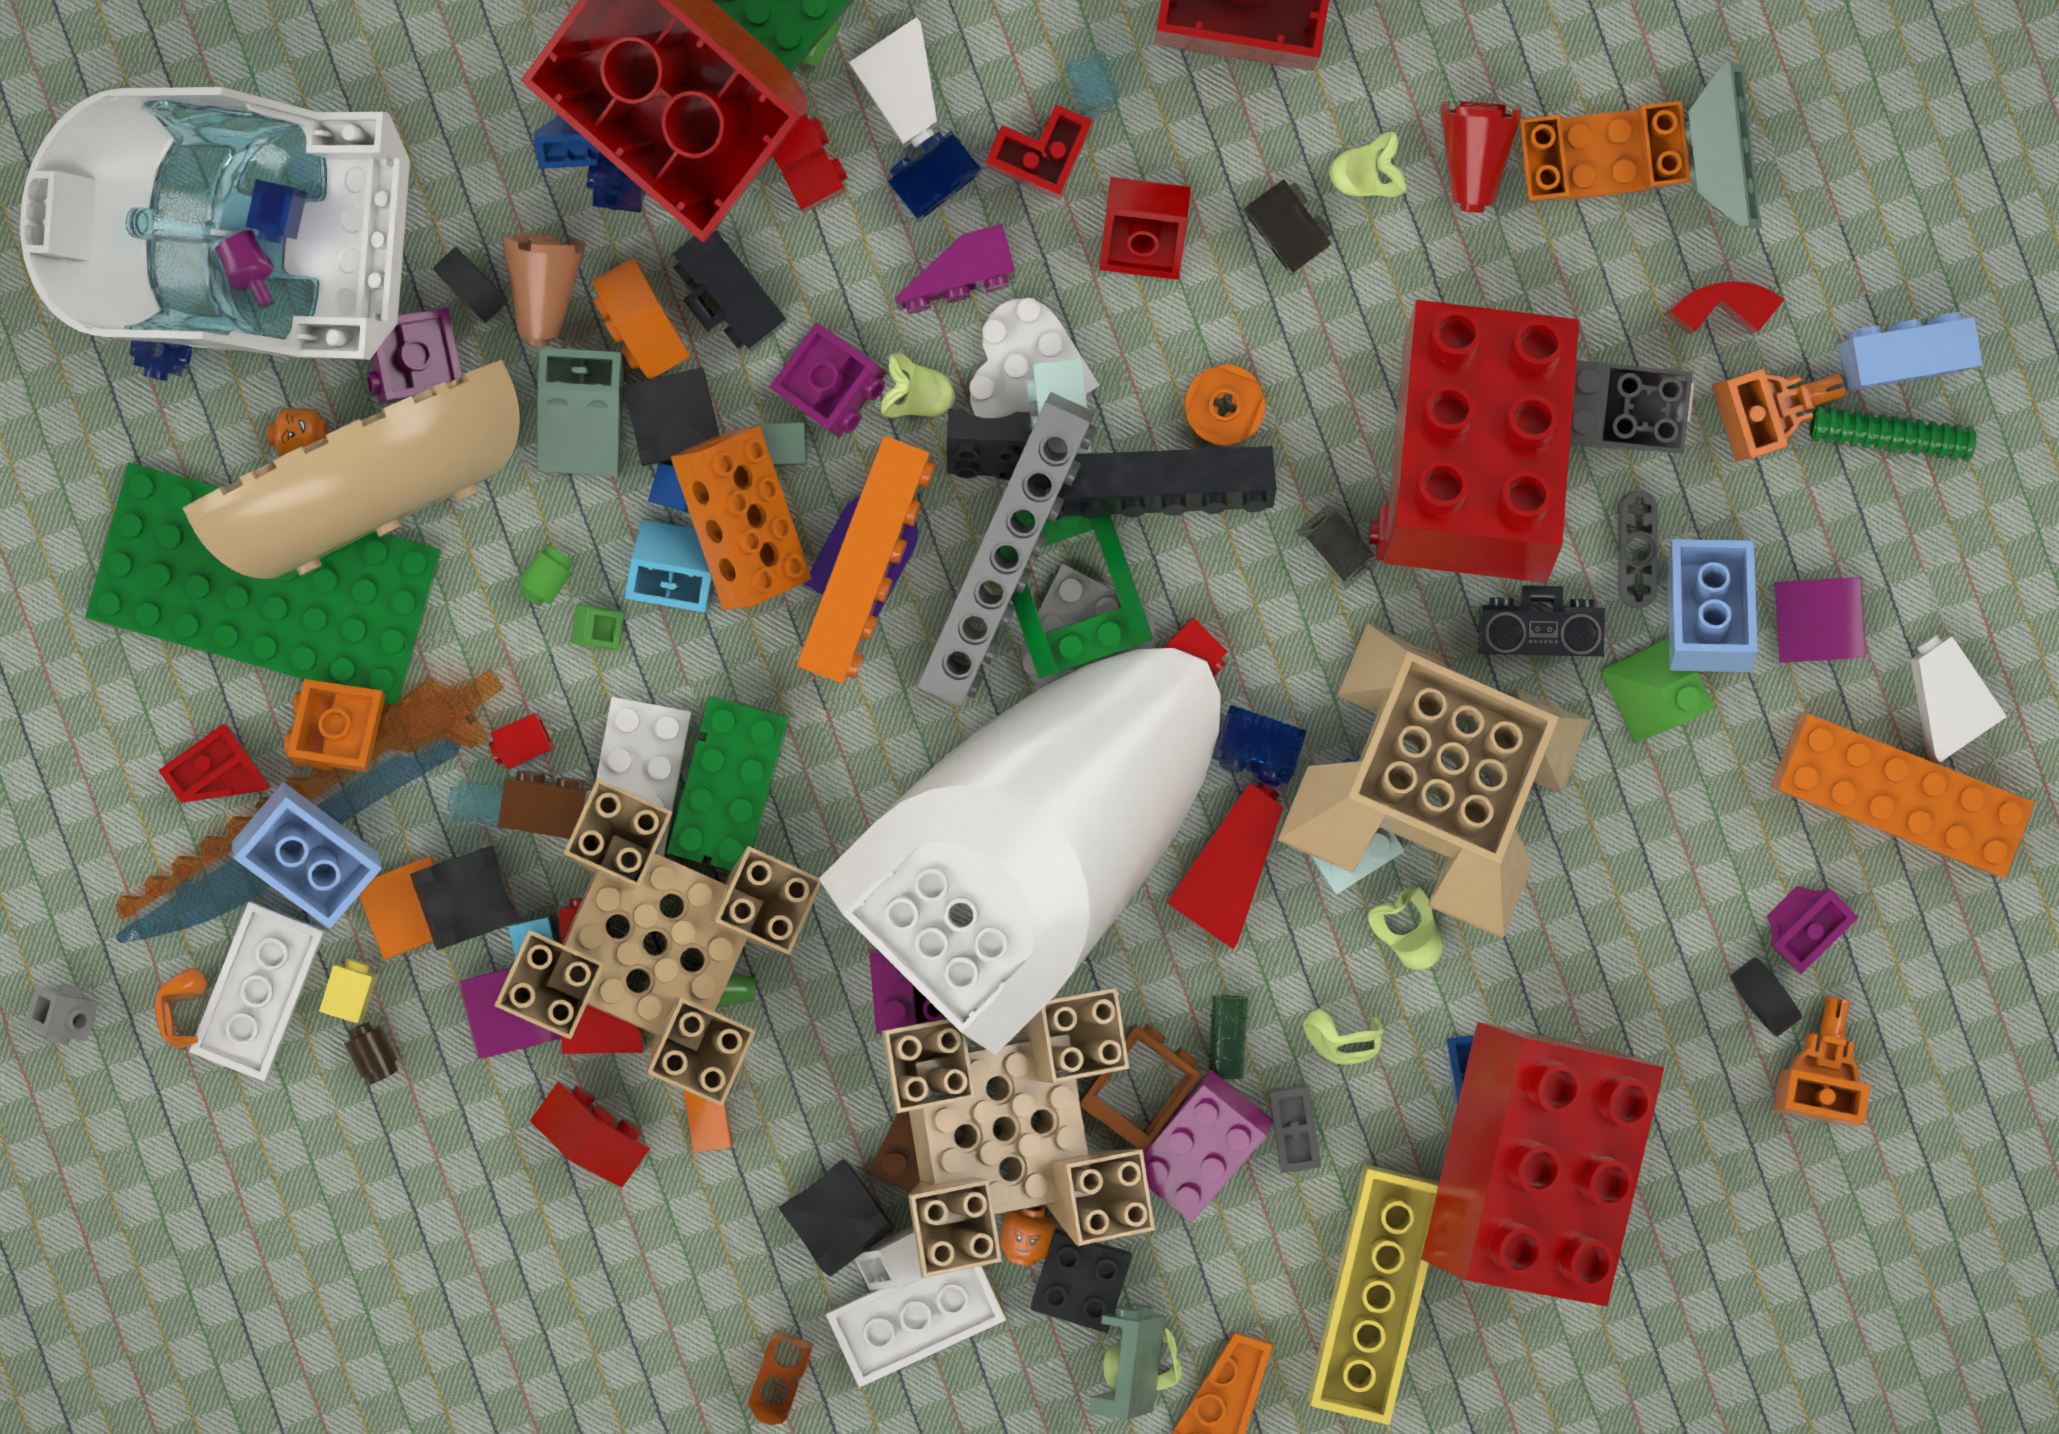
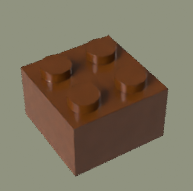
[497,770,592,839]

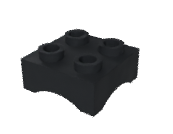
[623,367,720,466]
[947,409,1030,481]
[410,845,519,951]
[778,1159,895,1277]
[1030,1229,1132,1334]

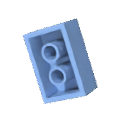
[1838,312,1983,391]
[1667,539,1758,672]
[231,782,382,929]

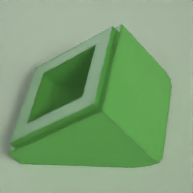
[571,604,625,651]

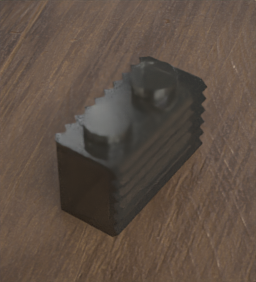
[1243,179,1332,276]

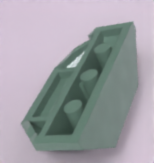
[1685,63,1762,229]

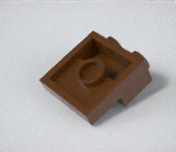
[868,1111,965,1193]

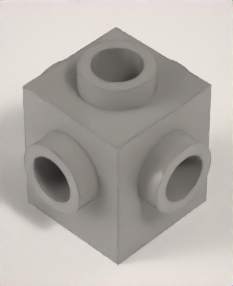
[25,983,98,1045]

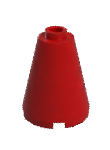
[1440,101,1522,213]

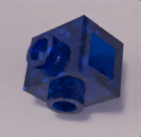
[586,152,646,213]
[130,340,192,381]

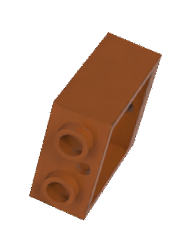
[1079,1023,1202,1153]

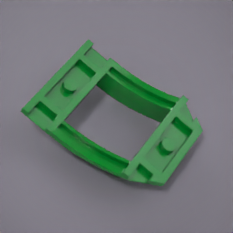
[999,510,1154,678]

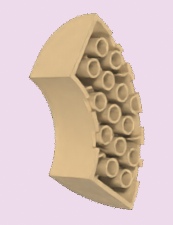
[183,359,520,579]

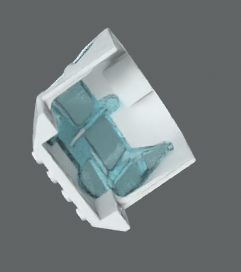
[20,87,410,360]

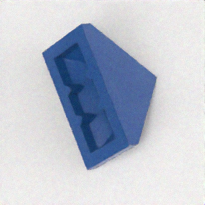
[534,116,614,169]

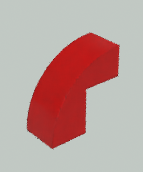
[1664,281,1785,335]

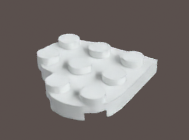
[970,298,1100,430]

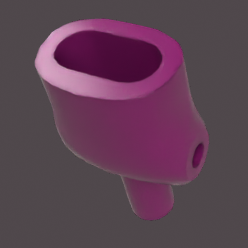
[215,230,274,309]

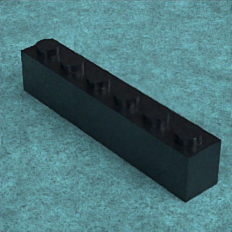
[1031,446,1277,521]

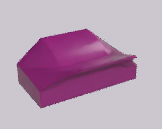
[1766,886,1859,974]

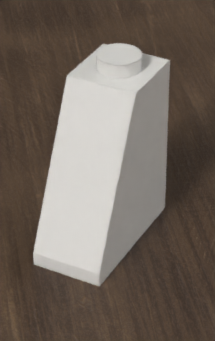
[849,17,938,148]
[1911,634,2007,763]
[855,1226,921,1291]

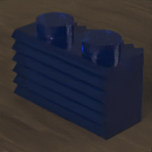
[887,131,982,223]
[1212,705,1307,786]

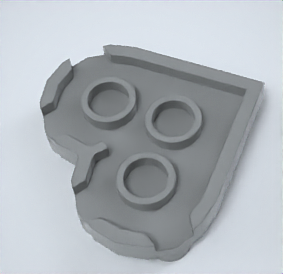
[1022,564,1156,688]

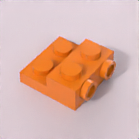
[284,679,386,772]

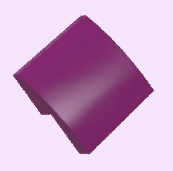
[1775,577,1866,663]
[458,968,561,1059]

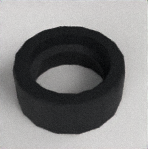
[433,247,508,323]
[1730,957,1802,1037]

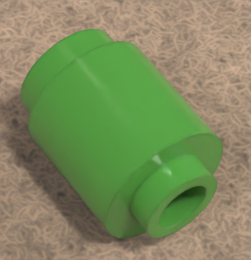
[517,544,574,607]

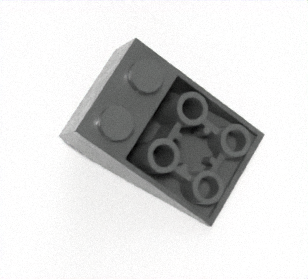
[1570,360,1693,454]

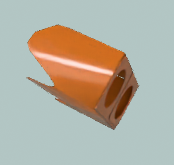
[748,1330,813,1425]

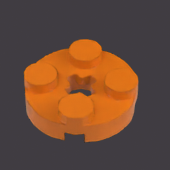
[1184,364,1266,446]

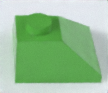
[1600,637,1715,743]

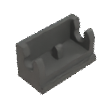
[1269,1083,1321,1173]

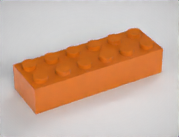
[797,435,936,684]
[1770,713,2035,878]

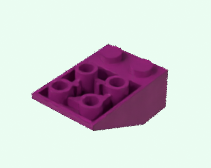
[895,224,1015,314]

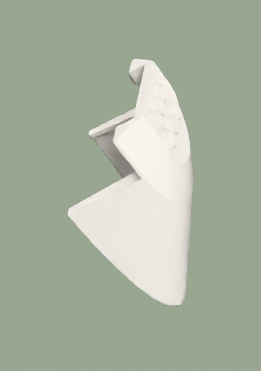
[819,648,1221,1055]

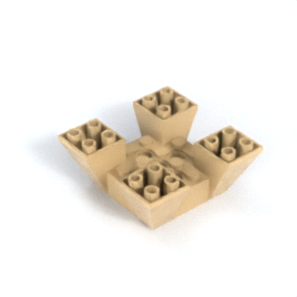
[1277,623,1589,938]
[494,778,821,1107]
[882,988,1155,1278]

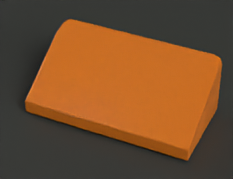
[683,1090,734,1152]

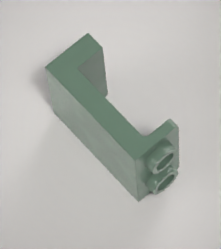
[1089,1304,1165,1420]

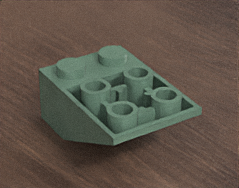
[537,347,625,477]

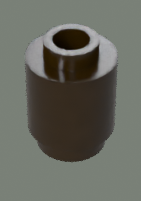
[344,1021,398,1085]

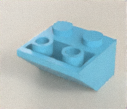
[624,520,714,613]

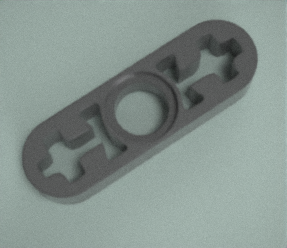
[1618,491,1658,608]

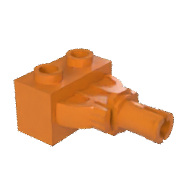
[1711,369,1846,462]
[1773,996,1871,1127]

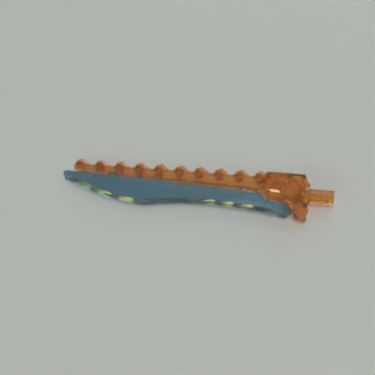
[115,669,504,943]

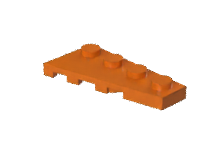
[1171,1331,1273,1434]

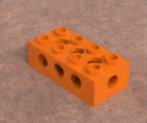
[671,425,812,610]

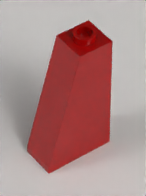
[1166,781,1283,949]
[559,898,647,1054]

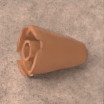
[503,233,585,346]

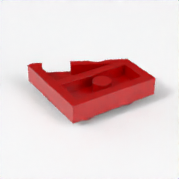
[158,723,272,803]

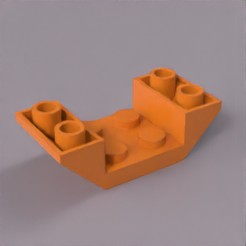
[1519,101,1691,201]

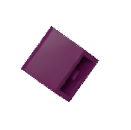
[869,949,947,1034]

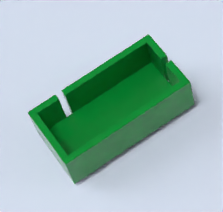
[667,696,790,871]

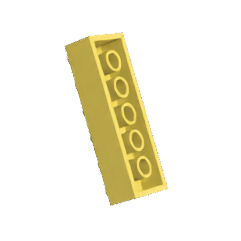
[1307,1163,1439,1425]

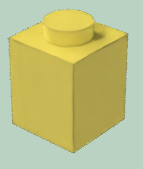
[319,958,378,1024]

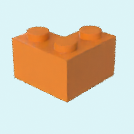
[592,257,691,380]

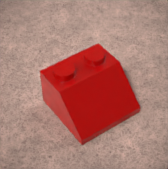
[1099,177,1191,280]

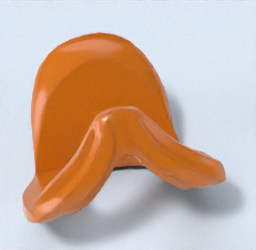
[155,968,208,1049]

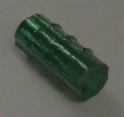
[1207,994,1249,1079]

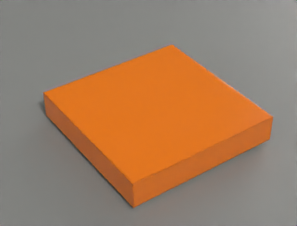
[359,855,435,960]

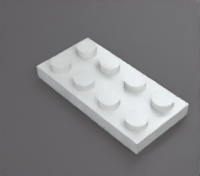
[596,697,692,857]
[189,901,326,1082]
[825,1266,1006,1388]

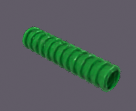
[1810,406,1977,462]

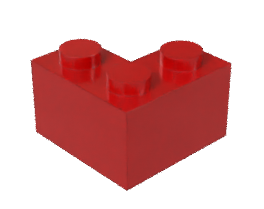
[985,104,1093,200]
[773,113,849,214]
[530,1082,650,1188]

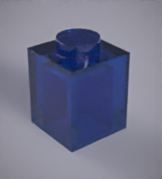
[245,179,307,244]

